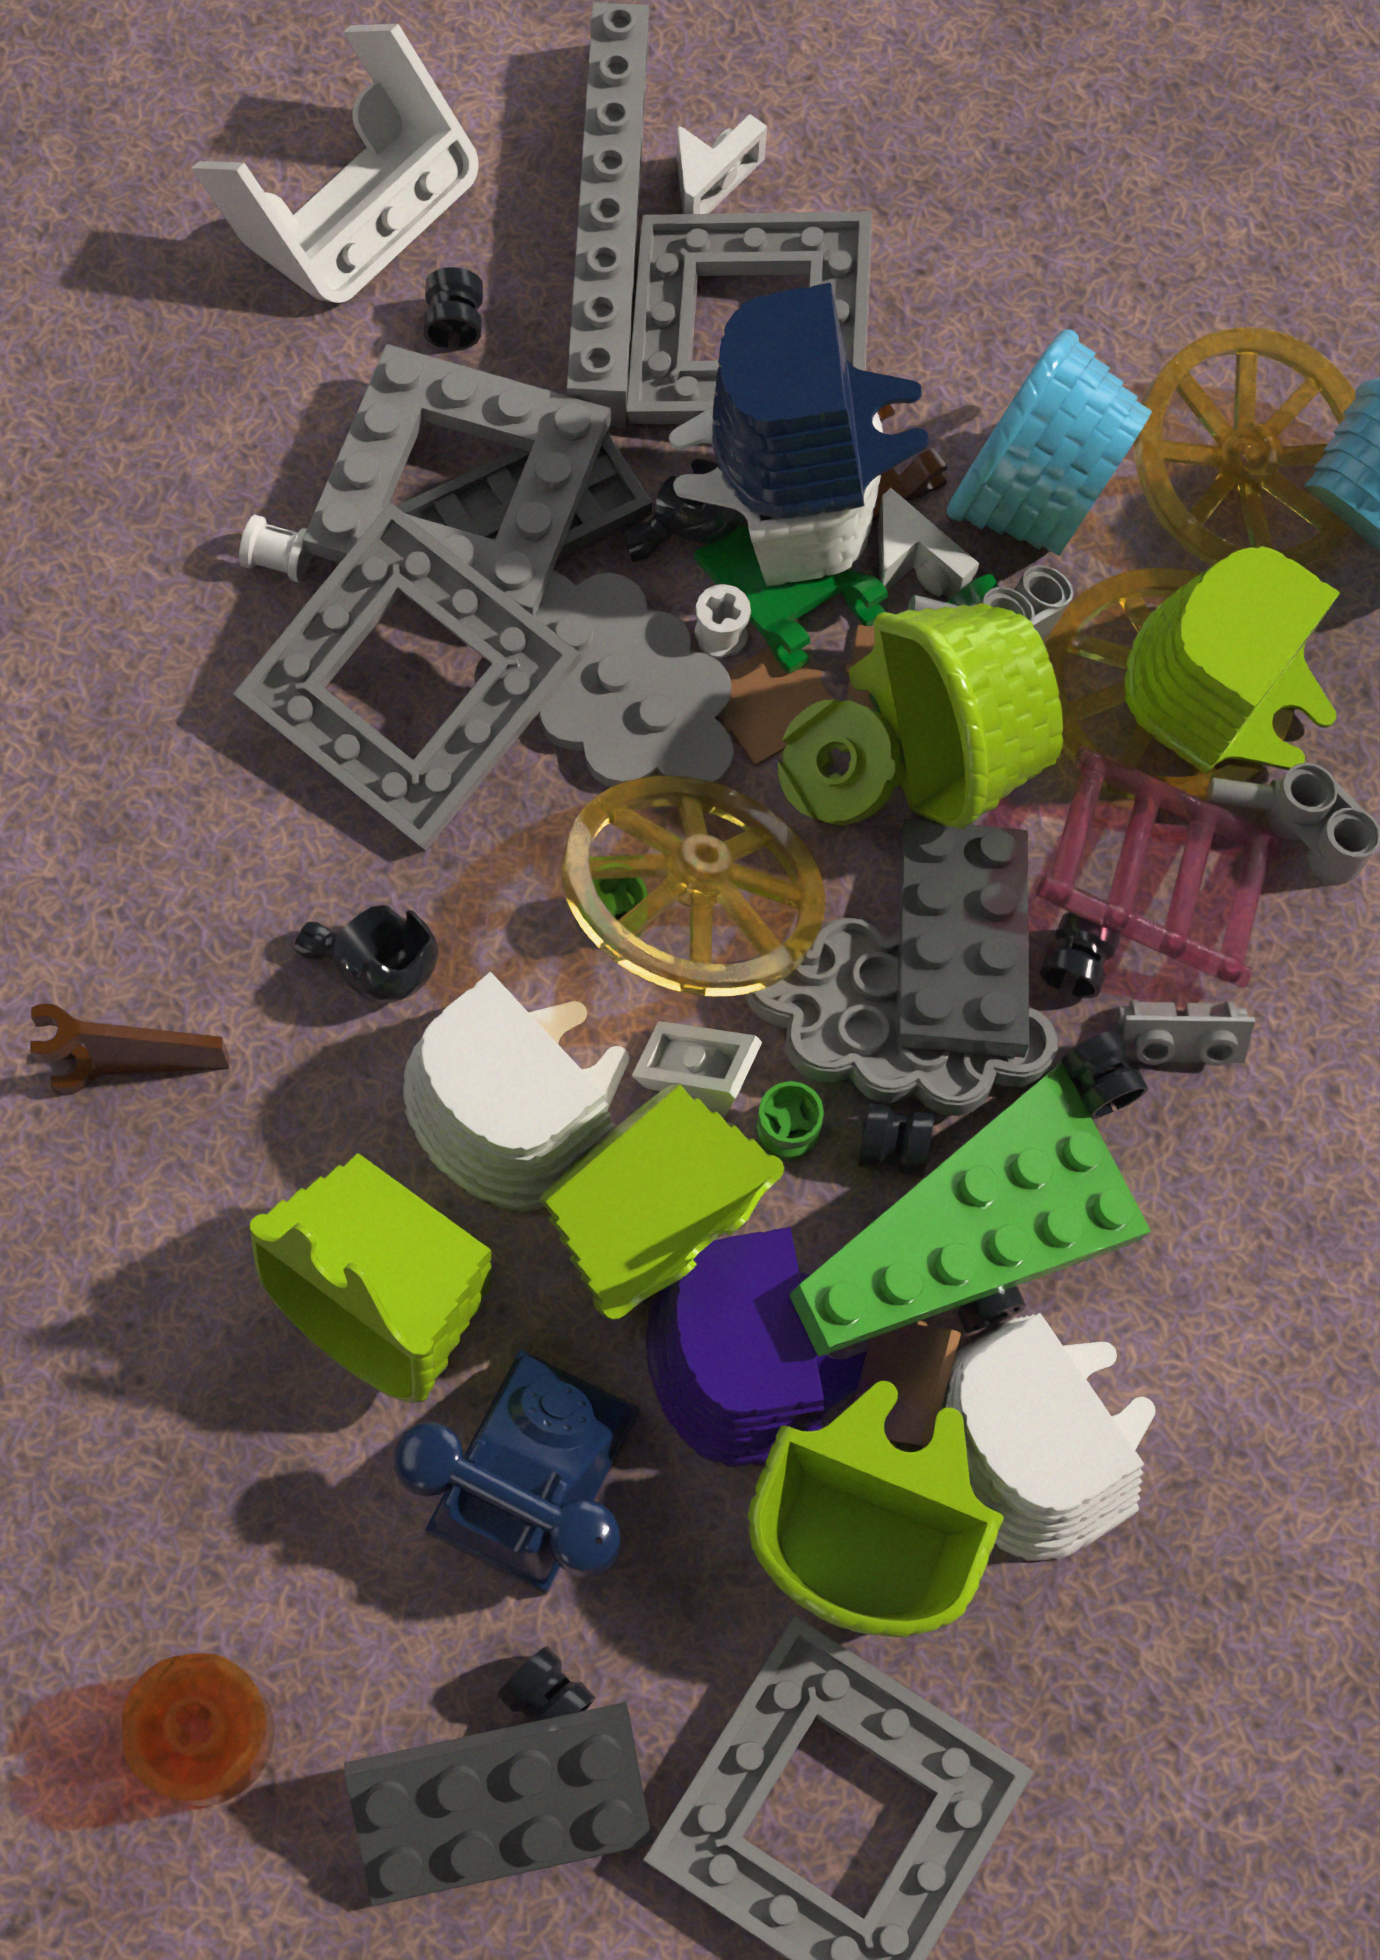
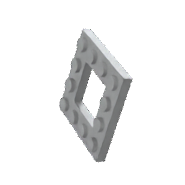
[626,211,872,425]
[302,344,611,617]
[233,502,583,850]
[643,1616,1034,1960]

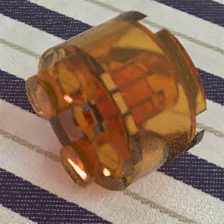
[122,1653,275,1807]

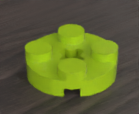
[778,699,905,825]

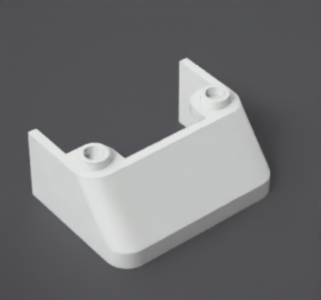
[191,24,479,303]

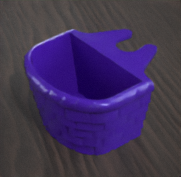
[646,1227,867,1467]

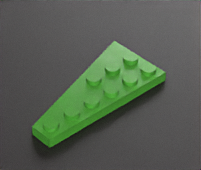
[789,1062,1151,1357]

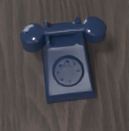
[393,1349,640,1595]

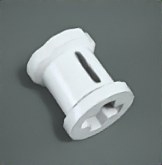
[239,515,313,583]
[694,584,751,659]

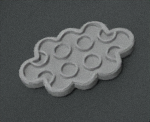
[535,570,734,795]
[744,918,1058,1116]

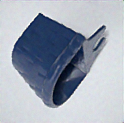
[712,283,929,519]

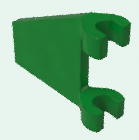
[694,525,888,674]

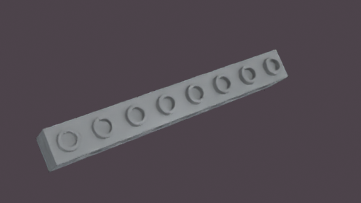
[567,2,649,428]

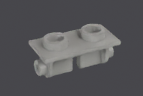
[1116,1000,1255,1066]

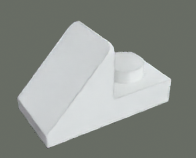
[676,114,767,214]
[878,488,979,599]
[632,1021,762,1119]

